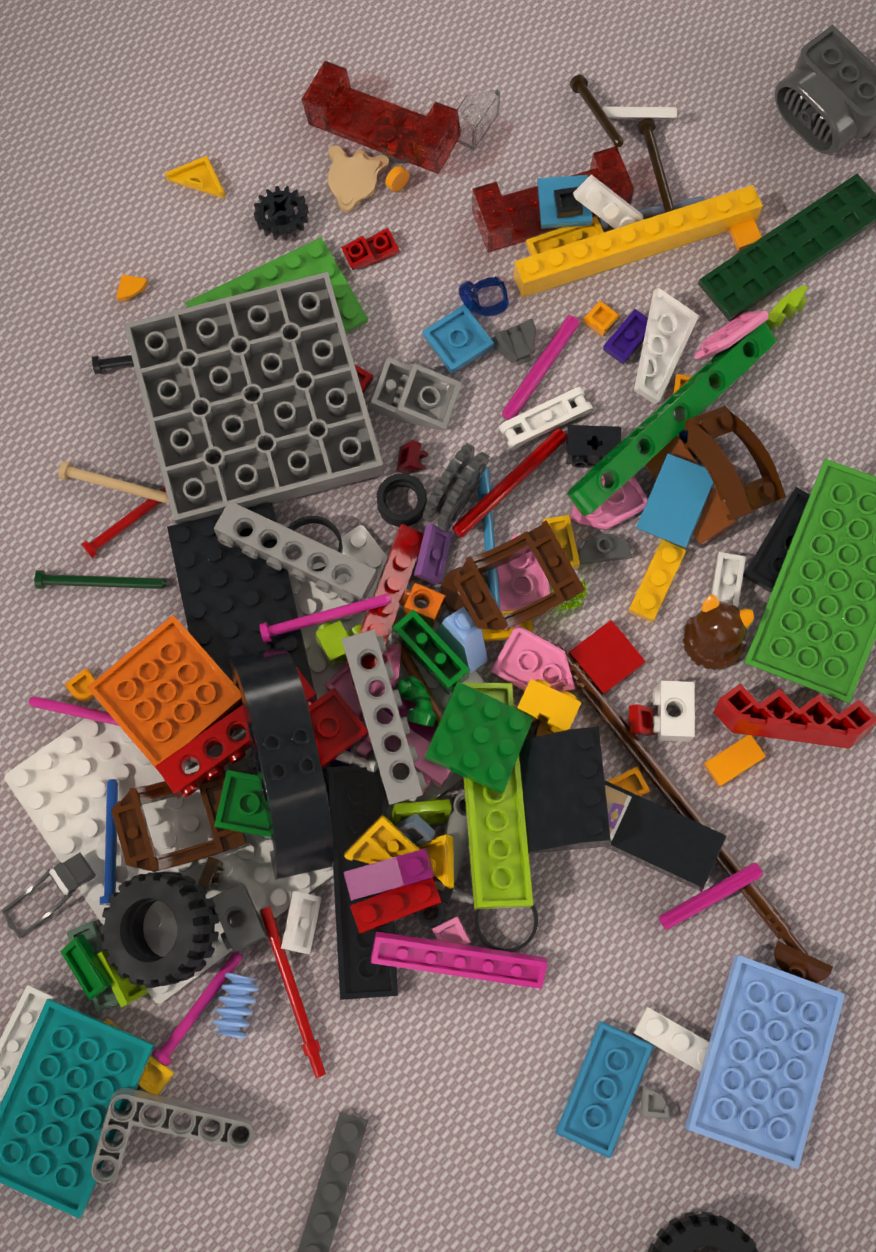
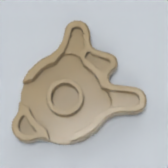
[327,145,389,213]

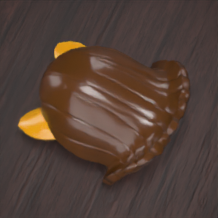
[683,594,754,670]

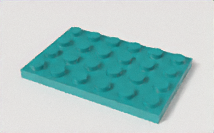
[0,998,156,1219]

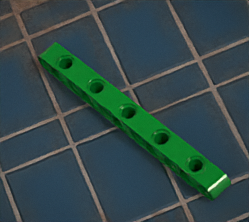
[567,322,777,516]

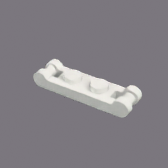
[499,387,594,450]

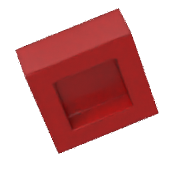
[628,704,655,736]

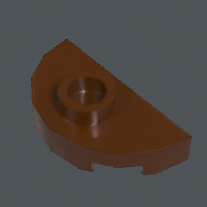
[774,941,833,983]

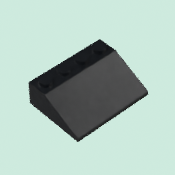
[519,726,611,854]

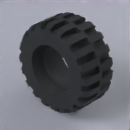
[100,872,219,988]
[648,1211,759,1252]

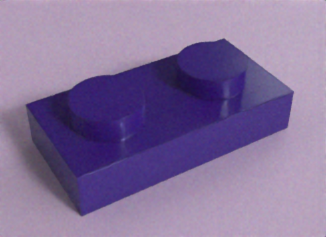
[603,309,648,365]

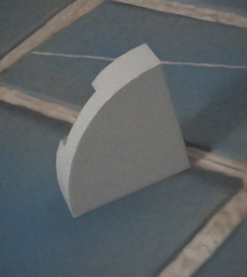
[640,1086,671,1120]

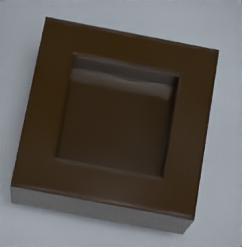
[198,856,225,890]

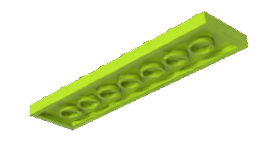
[463,683,533,909]

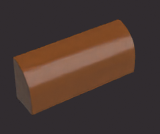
[645,435,739,545]

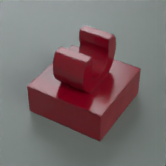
[396,440,428,474]

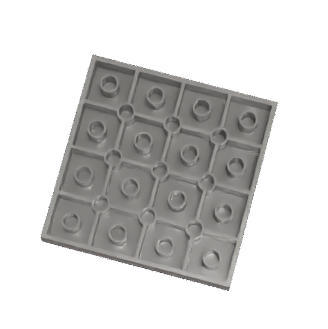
[124,272,384,525]

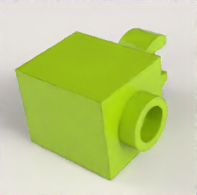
[315,621,362,667]

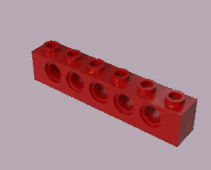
[155,667,318,799]

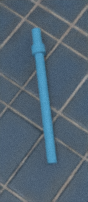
[477,466,501,610]

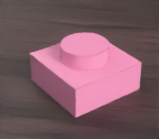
[432,916,471,945]

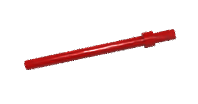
[260,906,326,1079]

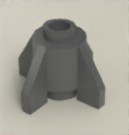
[491,319,536,366]

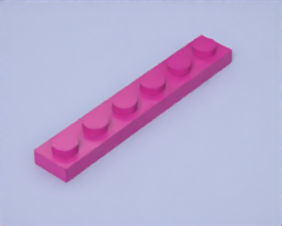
[371,931,548,989]

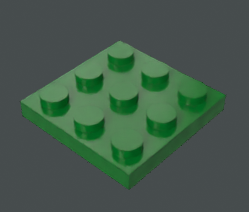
[424,681,534,794]

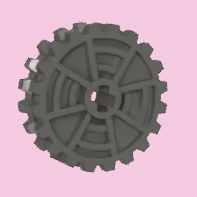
[423,443,490,531]

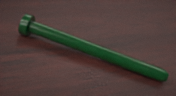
[34,570,167,589]

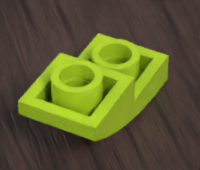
[765,285,808,331]

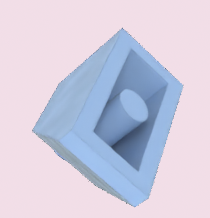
[435,607,488,675]

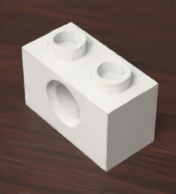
[652,681,695,742]

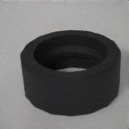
[376,473,427,527]

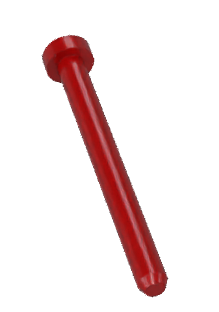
[81,487,166,559]

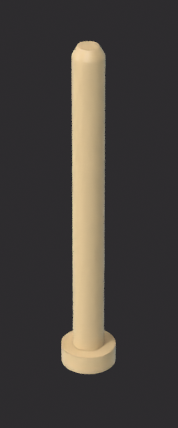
[58,461,169,503]

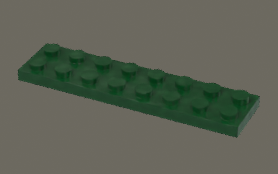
[698,173,876,322]

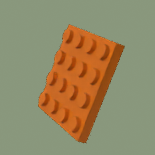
[87,615,242,768]

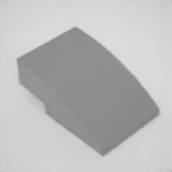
[367,356,462,431]

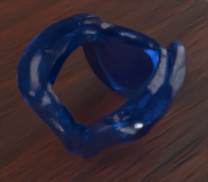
[458,276,509,316]

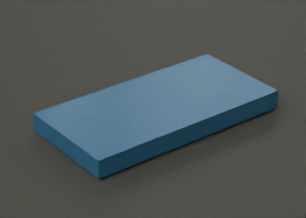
[555,1021,654,1159]

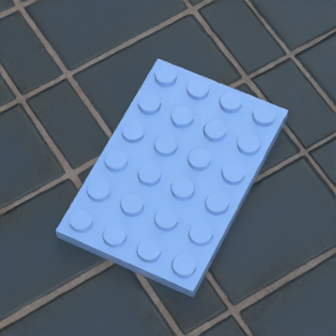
[685,955,845,1169]

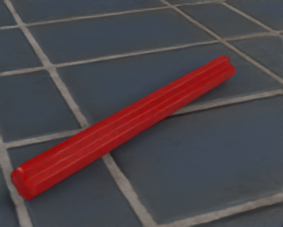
[452,429,567,537]

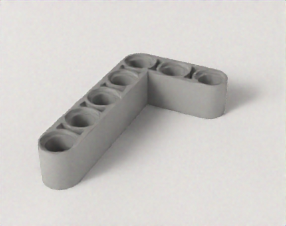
[91,1088,254,1184]

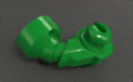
[395,675,437,727]

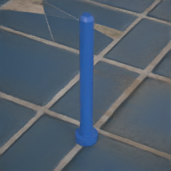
[99,779,118,906]

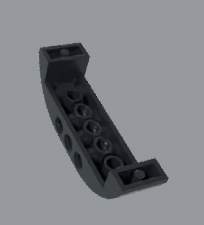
[228,647,333,880]

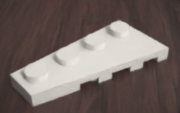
[634,288,699,404]

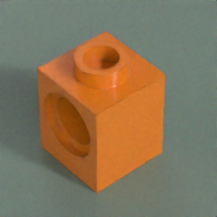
[401,583,445,627]

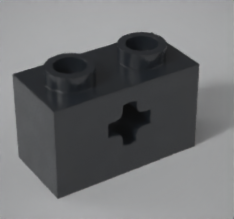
[566,425,621,468]

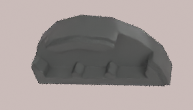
[579,533,632,564]

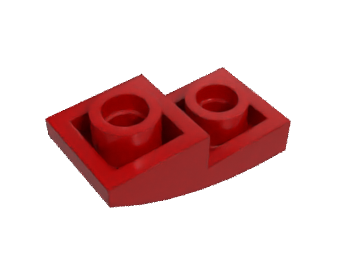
[341,228,400,270]

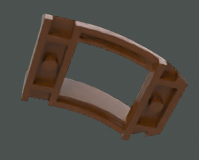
[684,406,786,521]
[453,520,586,630]
[111,767,246,872]

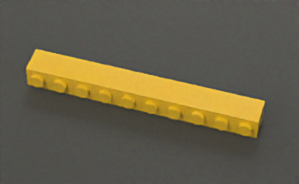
[513,185,763,298]

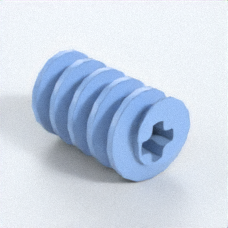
[212,973,259,1039]

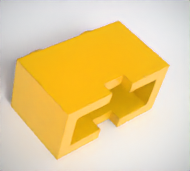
[517,679,582,733]

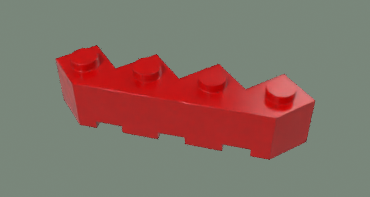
[713,683,876,749]

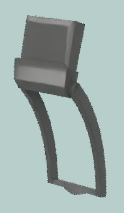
[1,852,96,939]

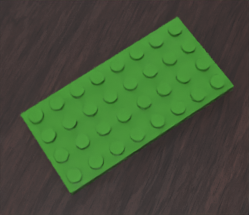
[744,459,876,704]

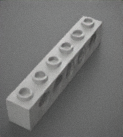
[214,501,377,604]
[342,629,427,805]

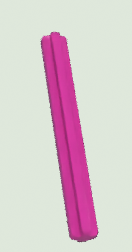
[502,315,579,420]

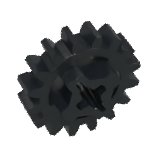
[254,186,309,240]

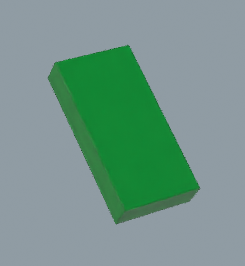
[60,934,113,1000]

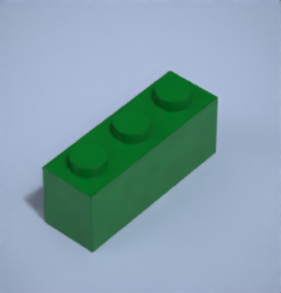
[393,609,470,695]

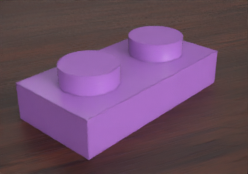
[414,524,452,585]

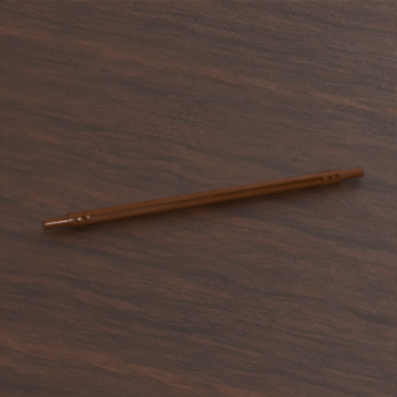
[555,643,808,955]

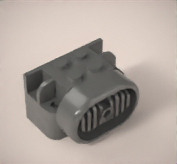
[775,25,876,154]

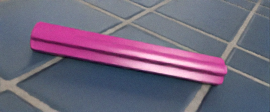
[659,863,763,930]

